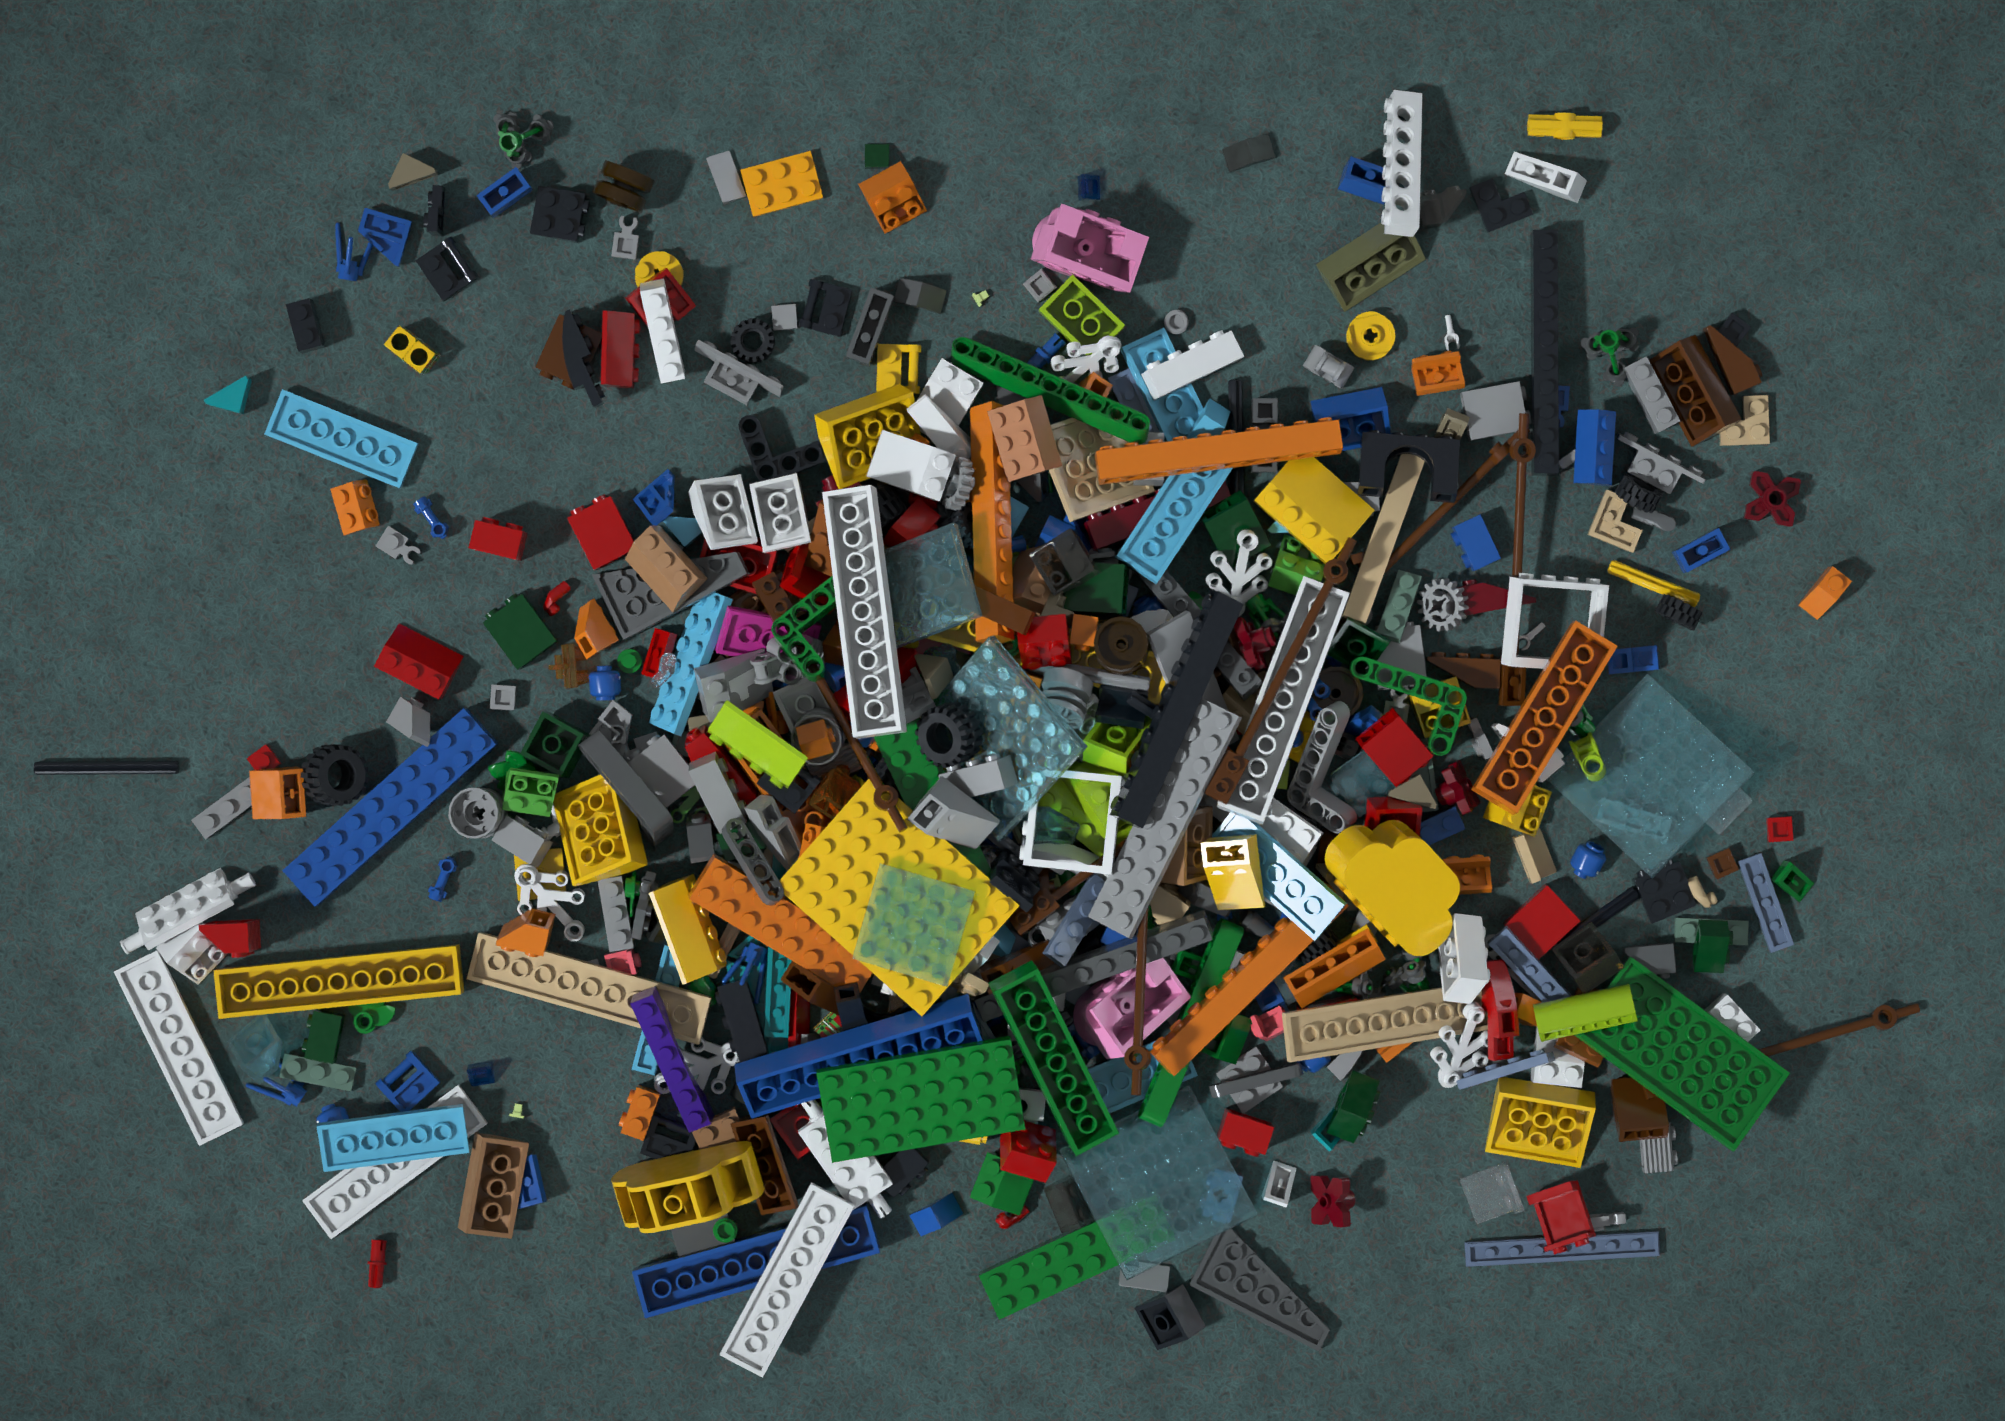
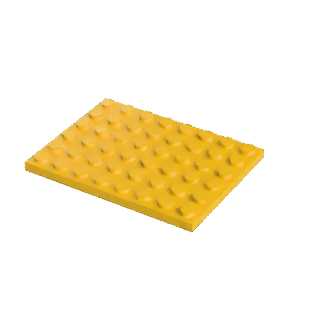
[779,779,1020,1016]

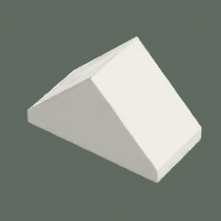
[1262,1161,1296,1207]

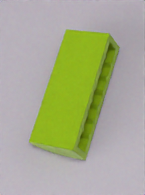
[1533,984,1638,1042]

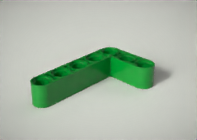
[772,576,837,682]
[1350,657,1467,756]

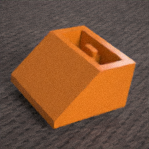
[858,161,927,234]
[249,766,306,819]
[496,908,556,957]

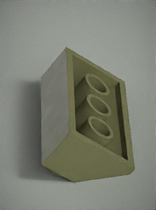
[1316,223,1426,312]

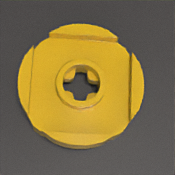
[635,251,684,287]
[1346,311,1395,361]

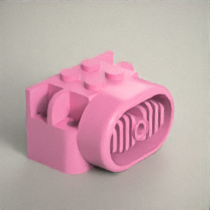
[1031,204,1149,293]
[1073,958,1191,1059]

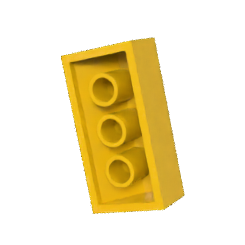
[649,874,727,984]

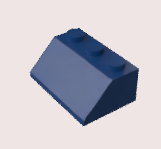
[1310,387,1391,451]
[1573,409,1616,486]

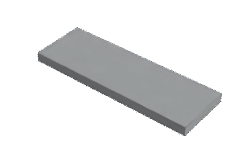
[1146,611,1239,746]

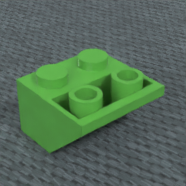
[1268,534,1325,595]
[502,767,559,817]

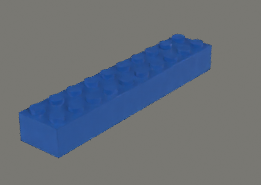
[282,708,499,907]
[734,994,984,1119]
[632,1203,880,1318]

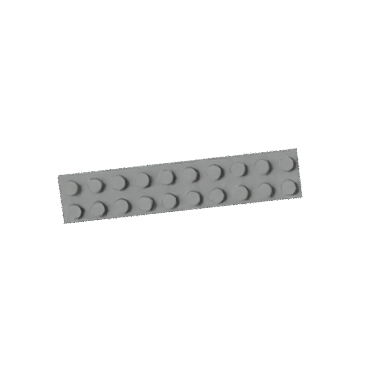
[1088,698,1242,939]

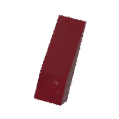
[1457,579,1536,615]

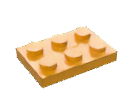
[740,151,824,218]

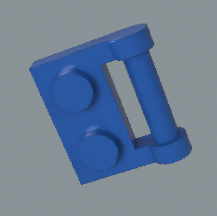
[375,1050,440,1112]

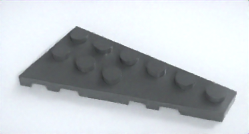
[592,552,750,640]
[1189,1221,1330,1351]

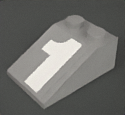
[694,648,774,723]

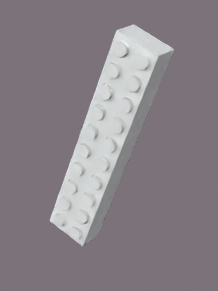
[822,485,907,739]
[1217,576,1350,825]

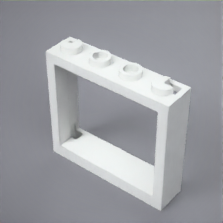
[1501,573,1609,669]
[1019,767,1123,875]

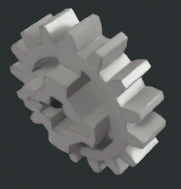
[941,457,975,510]
[1417,578,1469,631]

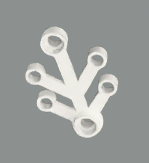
[1051,336,1121,383]
[1206,529,1273,617]
[514,864,585,941]
[1430,1002,1488,1088]
[654,1037,739,1094]

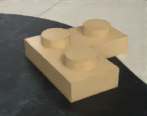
[1719,395,1770,446]
[1587,490,1642,553]
[950,973,989,997]

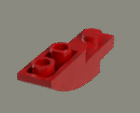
[1482,959,1519,1061]

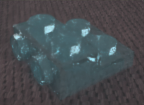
[1328,750,1395,818]

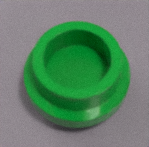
[617,649,642,673]
[713,1218,738,1243]

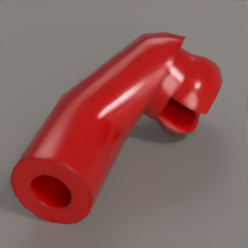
[543,581,571,616]
[995,1205,1030,1229]

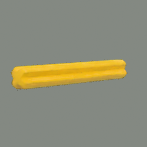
[1607,560,1700,607]

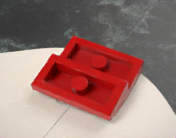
[625,268,696,327]

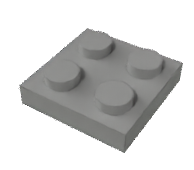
[1216,1046,1283,1114]

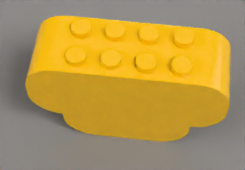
[1325,820,1460,956]
[611,1141,765,1233]

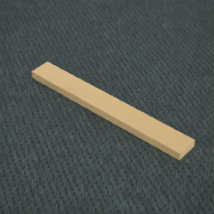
[1342,454,1425,625]

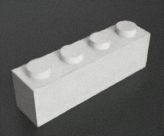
[640,279,685,383]
[1141,330,1244,400]

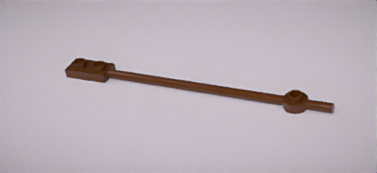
[1498,413,1536,706]
[1342,429,1530,615]
[1205,537,1357,805]
[752,572,908,833]
[1009,763,1220,936]
[1124,908,1151,1096]
[1642,1003,1920,1100]

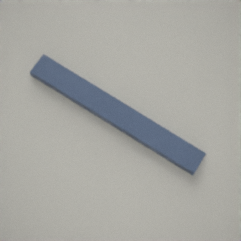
[1464,1231,1660,1267]

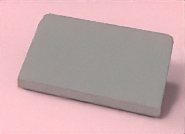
[706,151,746,205]
[1119,1260,1170,1292]

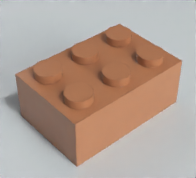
[987,395,1062,482]

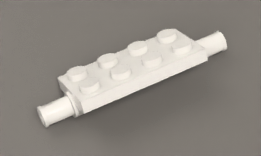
[120,868,256,955]
[798,1099,893,1218]

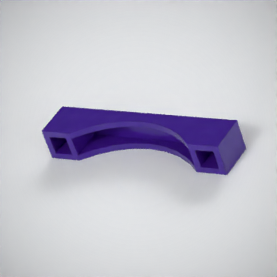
[630,986,714,1133]

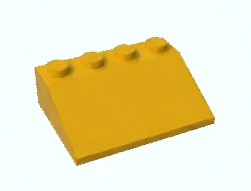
[814,384,921,489]
[1253,457,1375,564]
[553,775,648,887]
[1485,1077,1596,1168]

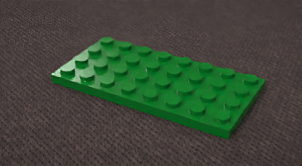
[1574,956,1790,1152]
[816,1036,1025,1163]

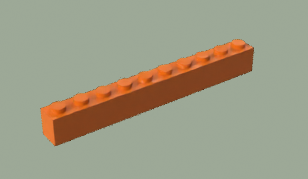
[970,401,1014,646]
[1095,417,1343,485]
[1150,883,1349,1076]

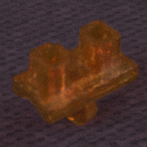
[548,644,589,689]

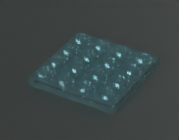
[884,523,982,649]
[852,863,976,987]

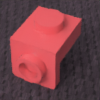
[604,948,642,975]
[1250,1006,1285,1041]

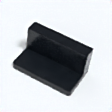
[1095,684,1149,729]

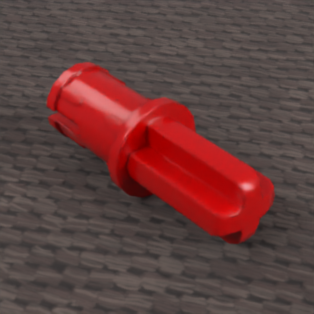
[367,1239,387,1288]

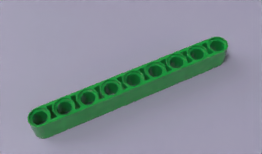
[951,337,1150,444]
[1138,918,1244,1127]

